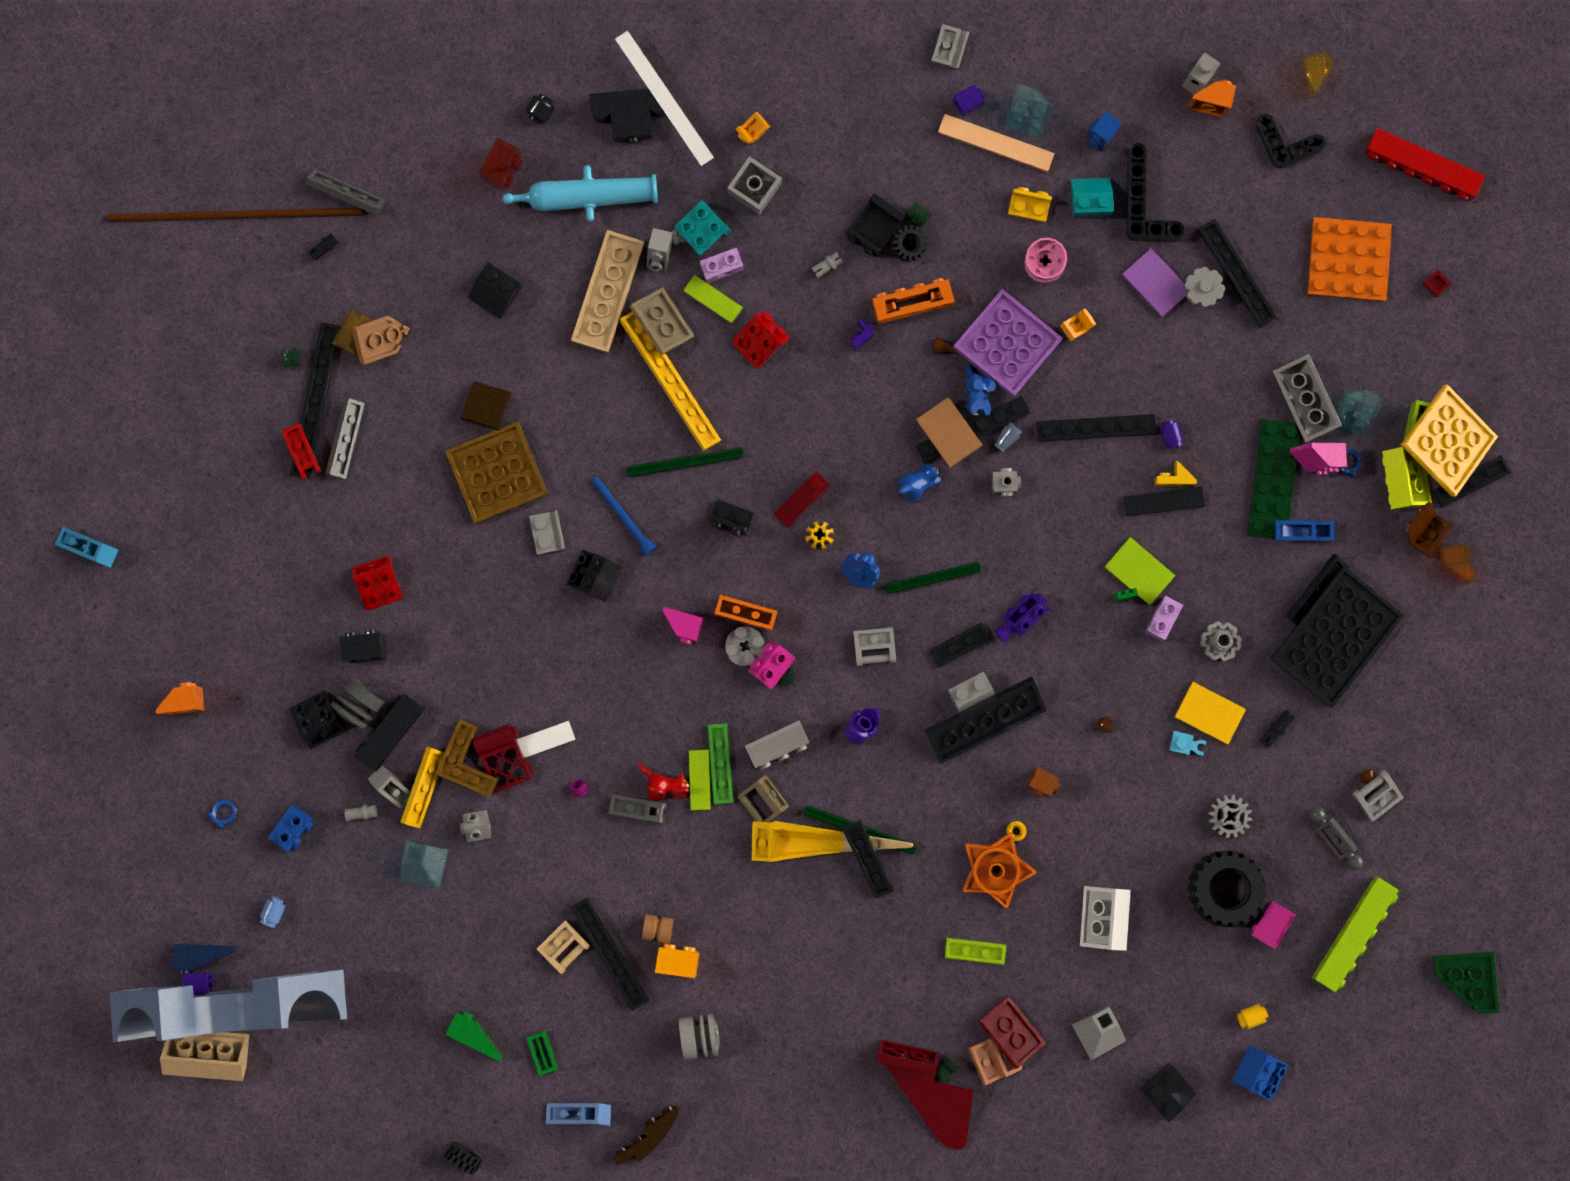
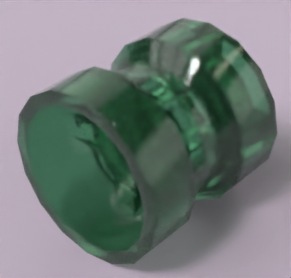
[905,202,932,229]
[936,1055,960,1083]

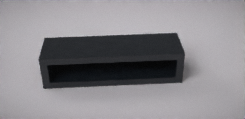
[355,694,425,772]

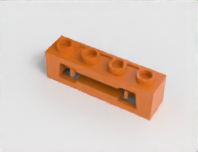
[872,278,954,324]

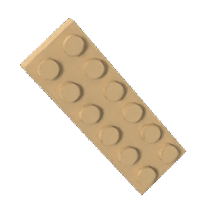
[571,230,645,353]

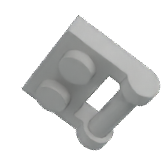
[853,627,896,667]
[1352,769,1404,822]

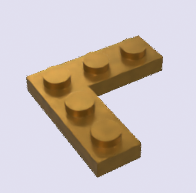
[435,719,498,798]

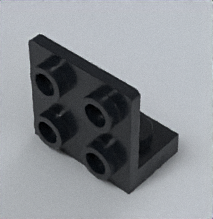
[708,499,754,537]
[290,691,346,749]

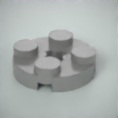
[725,627,764,666]

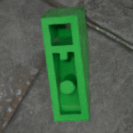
[445,1010,503,1062]

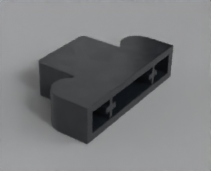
[589,87,667,144]

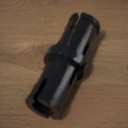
[1260,710,1295,748]

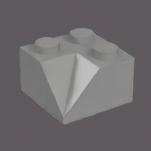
[727,156,782,215]

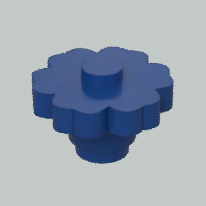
[841,552,880,589]

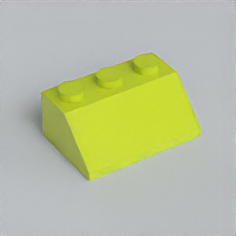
[1382,447,1432,510]

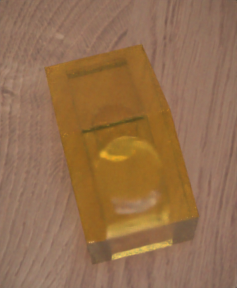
[1301,51,1333,98]

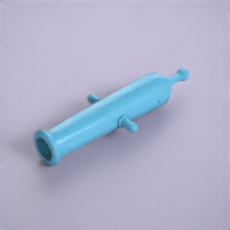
[503,165,658,222]

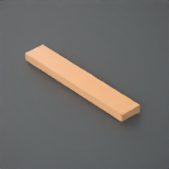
[938,114,1055,173]

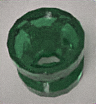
[281,347,301,369]

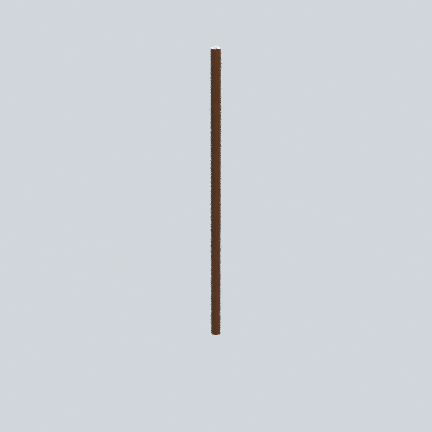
[107,208,362,222]

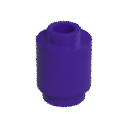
[1159,419,1184,450]

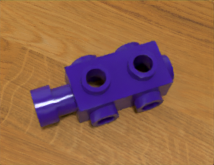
[994,592,1049,643]

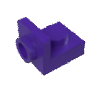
[851,319,874,352]

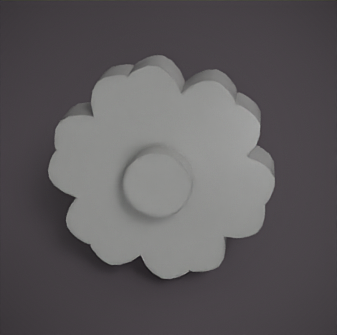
[1184,267,1225,308]
[1200,621,1242,662]

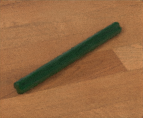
[627,447,744,477]
[803,805,917,855]

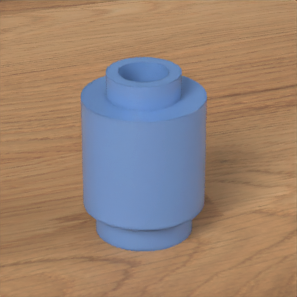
[260,896,286,928]

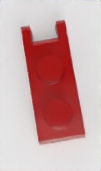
[281,423,321,480]

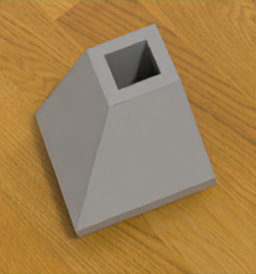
[1071,1005,1126,1060]

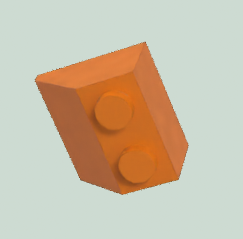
[1187,80,1236,118]
[156,682,205,715]

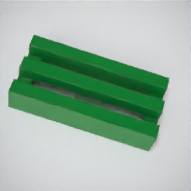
[1112,588,1138,603]
[526,1031,558,1076]

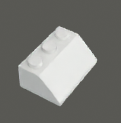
[1080,886,1131,950]

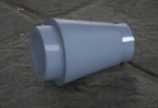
[995,422,1022,452]

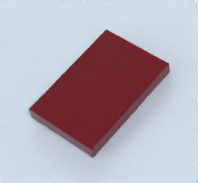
[978,996,1046,1069]

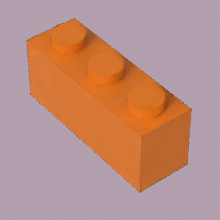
[715,595,778,632]

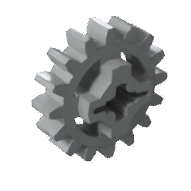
[1208,795,1252,838]

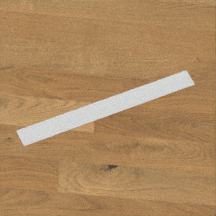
[615,31,714,166]

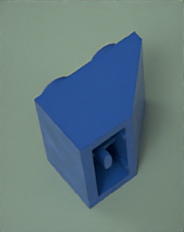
[1232,1045,1288,1101]

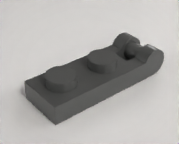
[608,794,667,823]

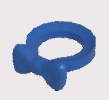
[1339,449,1362,478]
[207,800,237,829]

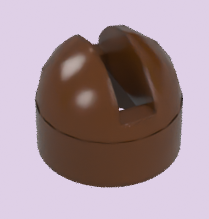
[1097,716,1112,733]
[1359,768,1377,784]

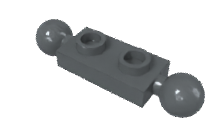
[1310,807,1364,870]

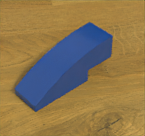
[1275,521,1334,541]

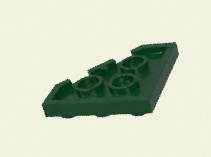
[1432,952,1500,1014]

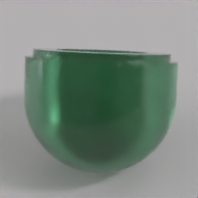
[778,666,795,686]

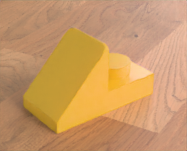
[1155,461,1197,486]

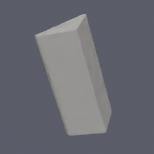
[1273,354,1342,443]

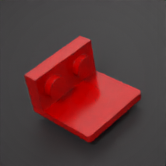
[352,555,403,611]

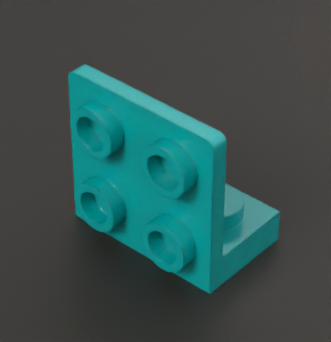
[674,200,731,255]

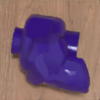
[844,708,880,745]

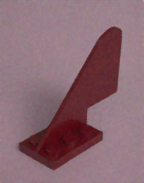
[876,1039,974,1150]

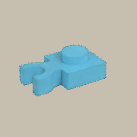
[1169,731,1207,756]

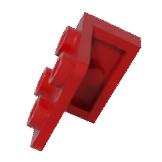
[732,311,790,368]

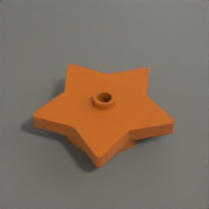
[963,832,1036,908]

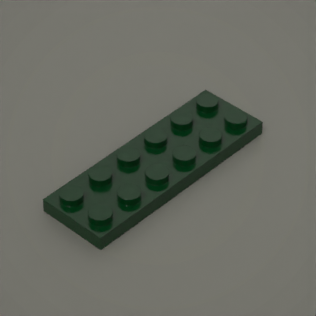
[1247,419,1300,539]

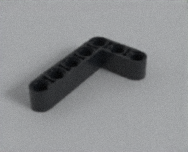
[1126,143,1185,242]

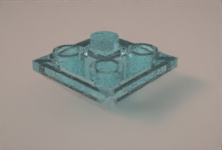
[1004,84,1052,139]
[1334,389,1382,439]
[400,841,449,889]

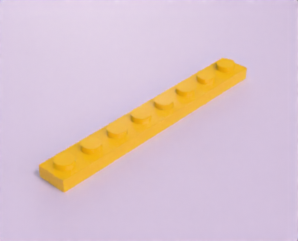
[619,312,721,451]

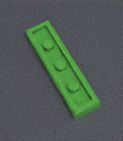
[707,723,734,804]

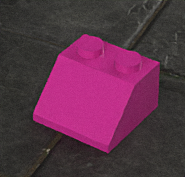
[1290,443,1347,476]
[663,607,703,646]

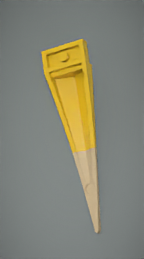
[752,821,913,862]

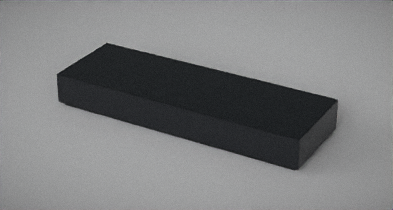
[929,623,991,668]

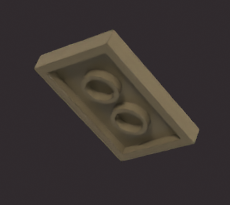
[630,288,694,356]

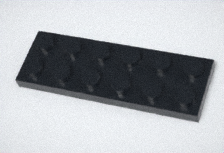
[925,677,1047,764]

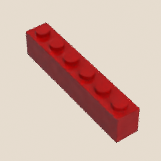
[1364,128,1485,201]

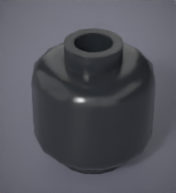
[526,93,555,124]

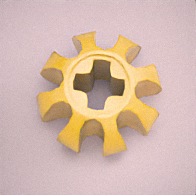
[805,521,834,550]

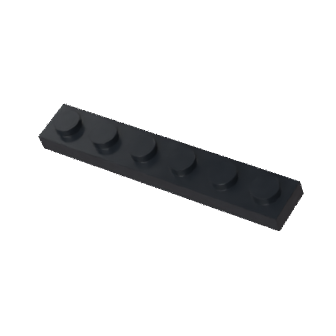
[1197,219,1277,328]
[915,396,1030,463]
[1037,414,1156,442]
[570,897,649,1011]

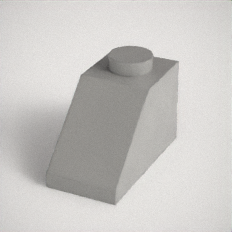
[368,765,411,810]

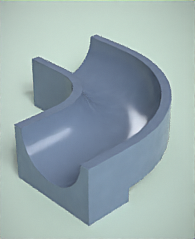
[109,970,347,1042]

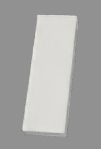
[517,721,576,758]

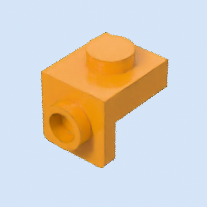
[736,112,770,144]
[1060,309,1096,341]

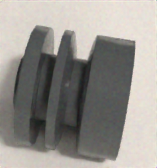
[330,677,385,729]

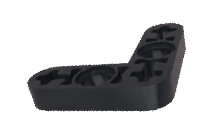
[1255,114,1326,168]

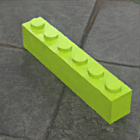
[1312,877,1399,992]

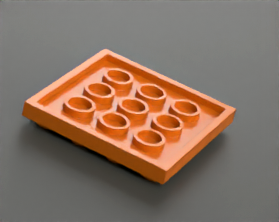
[1307,217,1392,302]

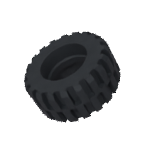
[1187,850,1268,928]

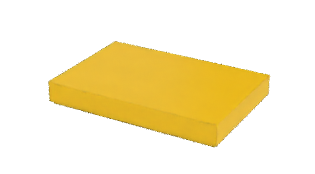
[1174,682,1246,745]

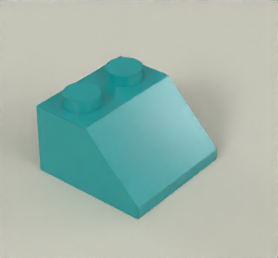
[1070,178,1114,218]

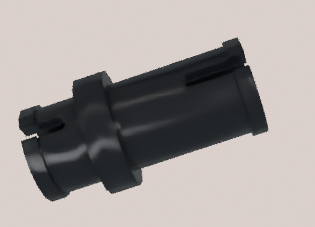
[308,233,339,261]

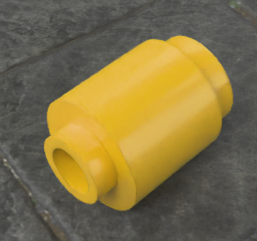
[1236,1004,1268,1029]

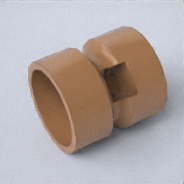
[642,914,674,944]

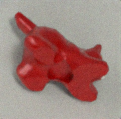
[638,763,689,801]

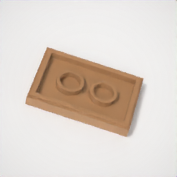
[916,397,982,468]

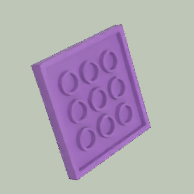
[953,289,1063,398]

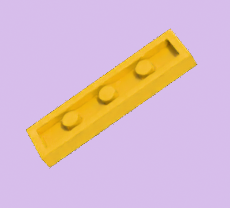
[401,747,444,829]

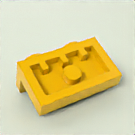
[1008,187,1052,223]

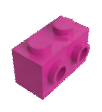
[748,640,795,689]
[1252,901,1296,949]

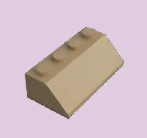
[160,1032,250,1081]

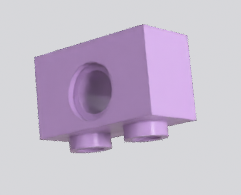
[700,248,744,283]
[1145,596,1183,641]

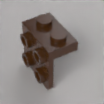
[1405,501,1453,558]

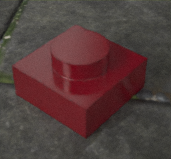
[1423,270,1452,298]

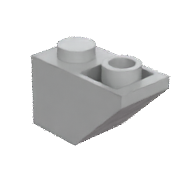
[647,228,672,272]

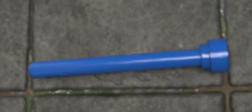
[592,477,657,557]

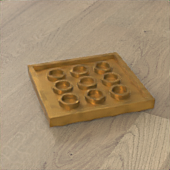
[445,421,548,524]

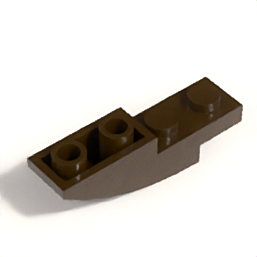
[614,1105,680,1165]

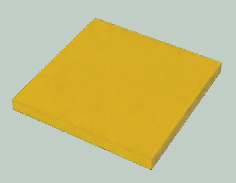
[1401,385,1498,497]

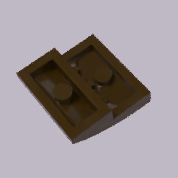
[461,381,512,431]

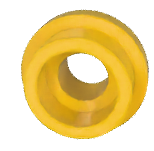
[1006,821,1026,841]

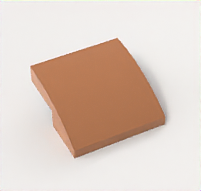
[968,1038,1023,1085]

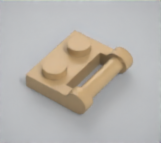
[537,920,590,974]

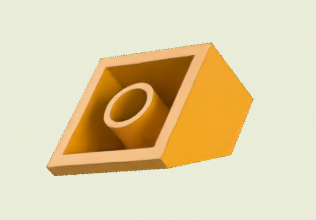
[655,944,699,978]

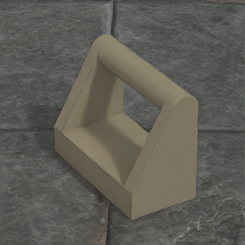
[737,775,790,822]

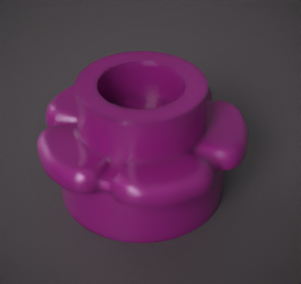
[570,779,589,797]

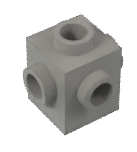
[992,468,1021,497]
[460,810,491,842]

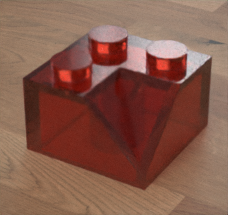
[479,138,523,191]

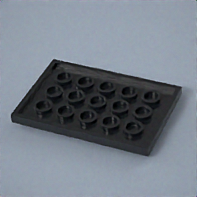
[1270,566,1404,709]

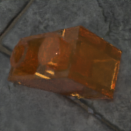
[1438,543,1475,584]

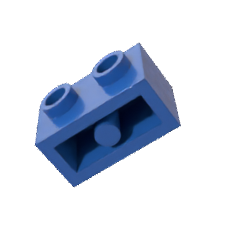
[1087,112,1122,151]
[268,805,314,851]

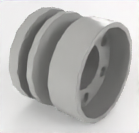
[679,1014,720,1061]

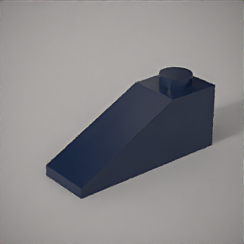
[172,944,237,974]

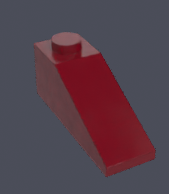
[774,471,830,528]

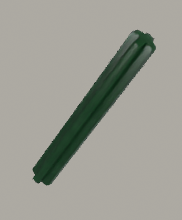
[885,562,981,594]

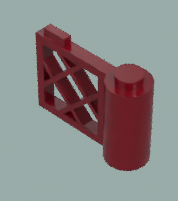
[473,723,534,793]

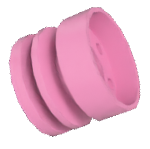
[1024,238,1067,283]

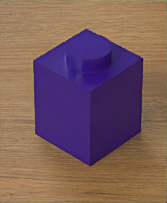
[953,85,985,117]
[182,971,215,994]

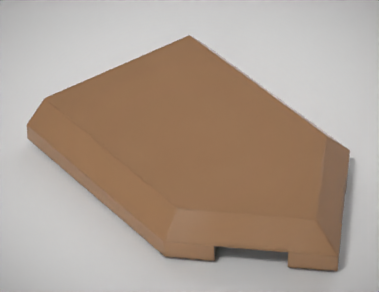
[352,316,410,365]

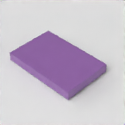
[1122,248,1188,318]

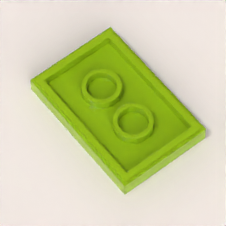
[1104,537,1176,606]

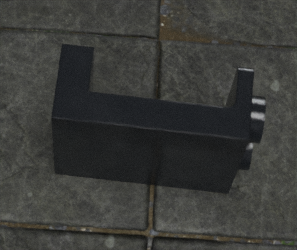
[846,193,906,257]

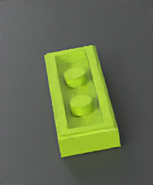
[683,275,743,324]
[689,750,711,810]
[944,938,1006,965]

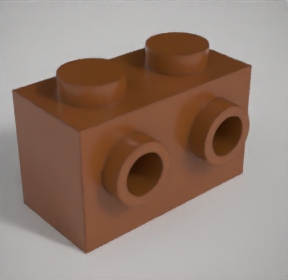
[1026,768,1061,798]

